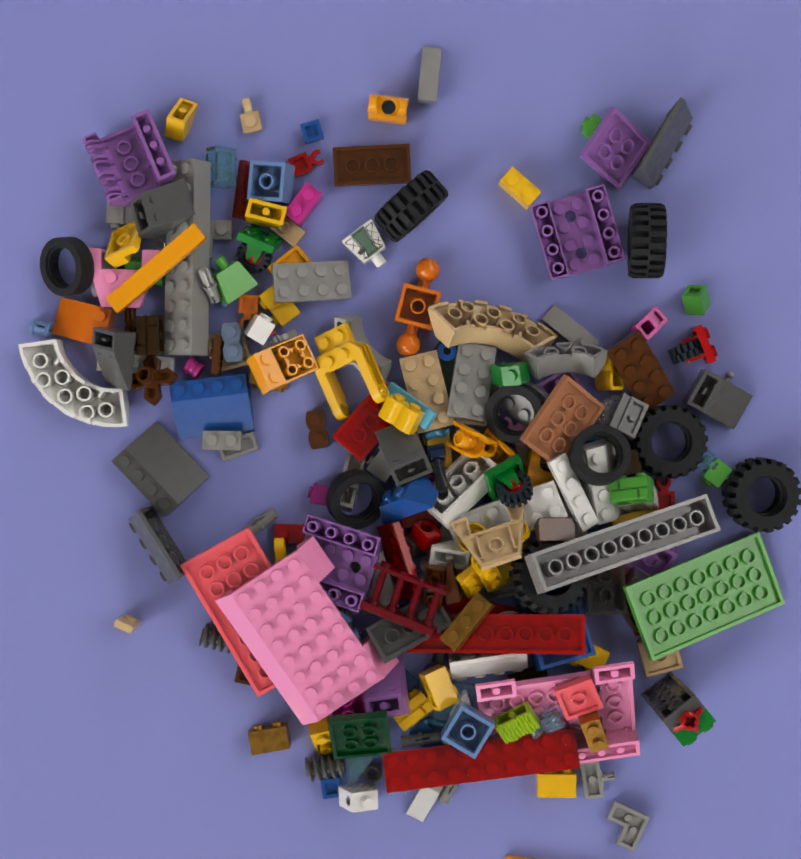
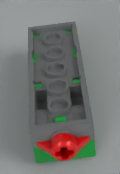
[641,671,716,747]

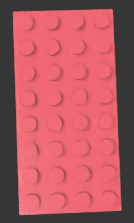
[180,526,276,697]

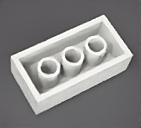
[427,455,497,530]

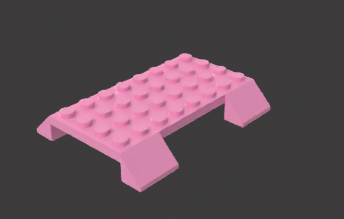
[215,535,399,725]
[475,661,640,764]

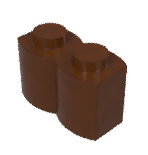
[306,409,329,450]

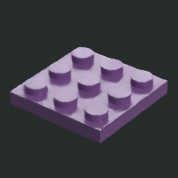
[578,107,651,190]

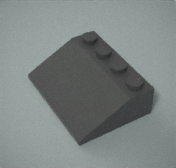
[631,97,693,189]
[111,421,210,517]
[129,506,186,584]

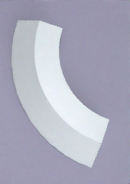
[18,339,130,427]

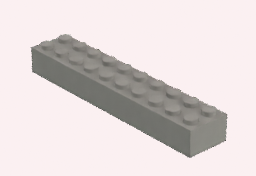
[164,158,211,356]
[524,494,721,594]

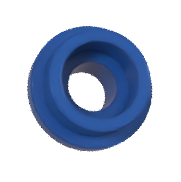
[437,343,457,361]

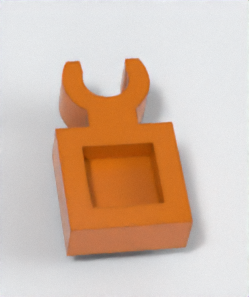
[238,294,260,327]

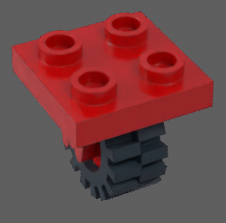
[668,325,718,365]

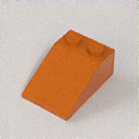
[52,297,117,344]

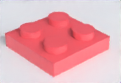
[553,674,604,721]

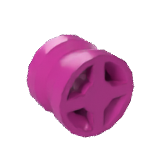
[182,356,205,380]

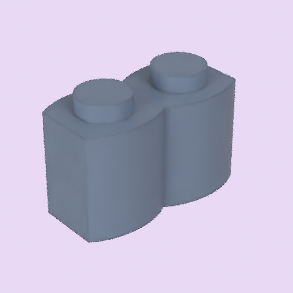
[221,322,246,363]

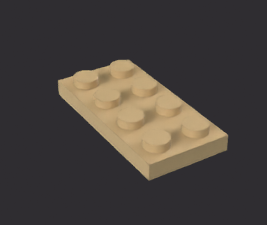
[399,350,454,434]

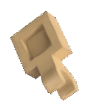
[240,98,263,135]

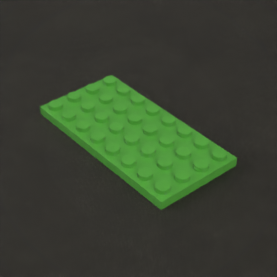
[623,532,785,662]

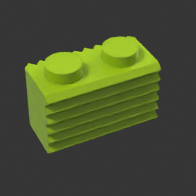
[493,701,540,744]

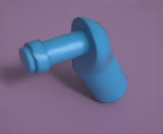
[424,428,450,441]
[424,716,447,728]

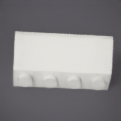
[582,439,625,525]
[448,653,528,681]

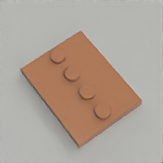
[519,374,605,461]

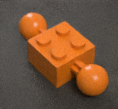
[394,258,442,357]

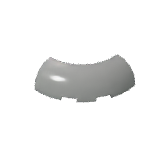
[334,314,393,382]
[523,342,607,380]

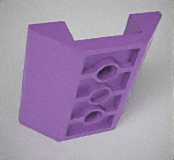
[529,184,626,281]
[302,514,381,613]

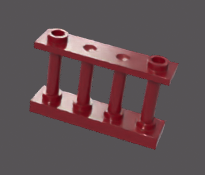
[359,561,451,637]

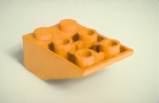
[246,334,320,395]

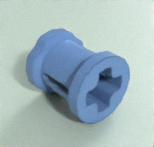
[29,317,54,339]

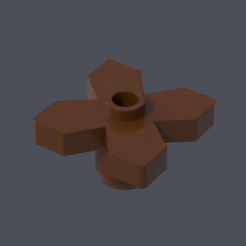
[131,355,178,406]

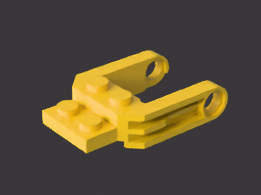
[314,322,389,421]
[455,521,533,599]

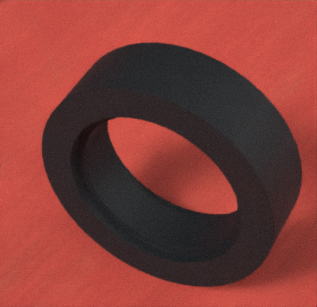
[40,237,94,296]
[485,383,544,443]
[569,424,631,486]
[326,469,385,529]

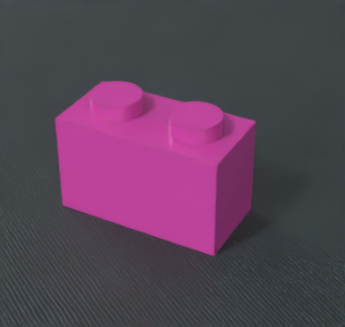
[286,182,324,228]

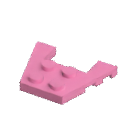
[89,248,160,308]

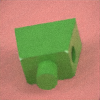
[212,255,258,304]

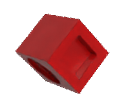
[409,518,442,552]

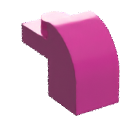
[629,306,668,341]

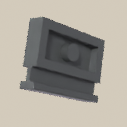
[608,392,649,440]

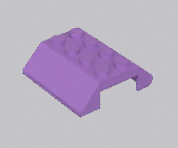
[82,109,177,206]

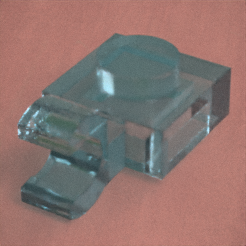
[697,450,719,470]
[531,709,565,739]

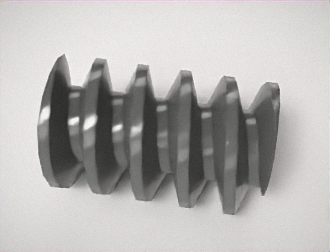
[199,623,231,654]
[305,754,346,782]

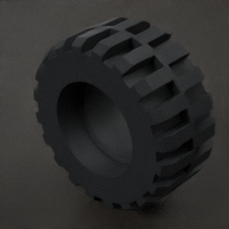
[374,170,448,242]
[627,203,667,278]
[630,405,708,479]
[722,457,801,533]
[509,541,588,614]

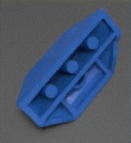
[379,475,439,525]

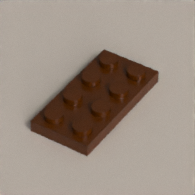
[333,143,411,187]
[606,329,676,412]

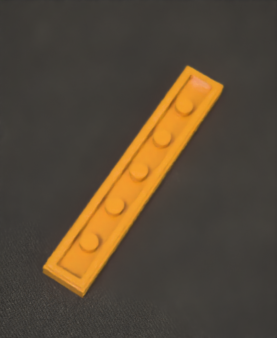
[105,223,207,314]

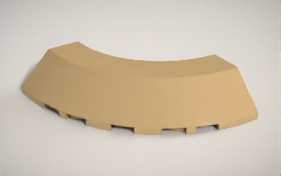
[428,300,559,362]

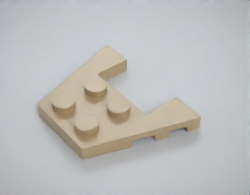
[450,503,525,570]

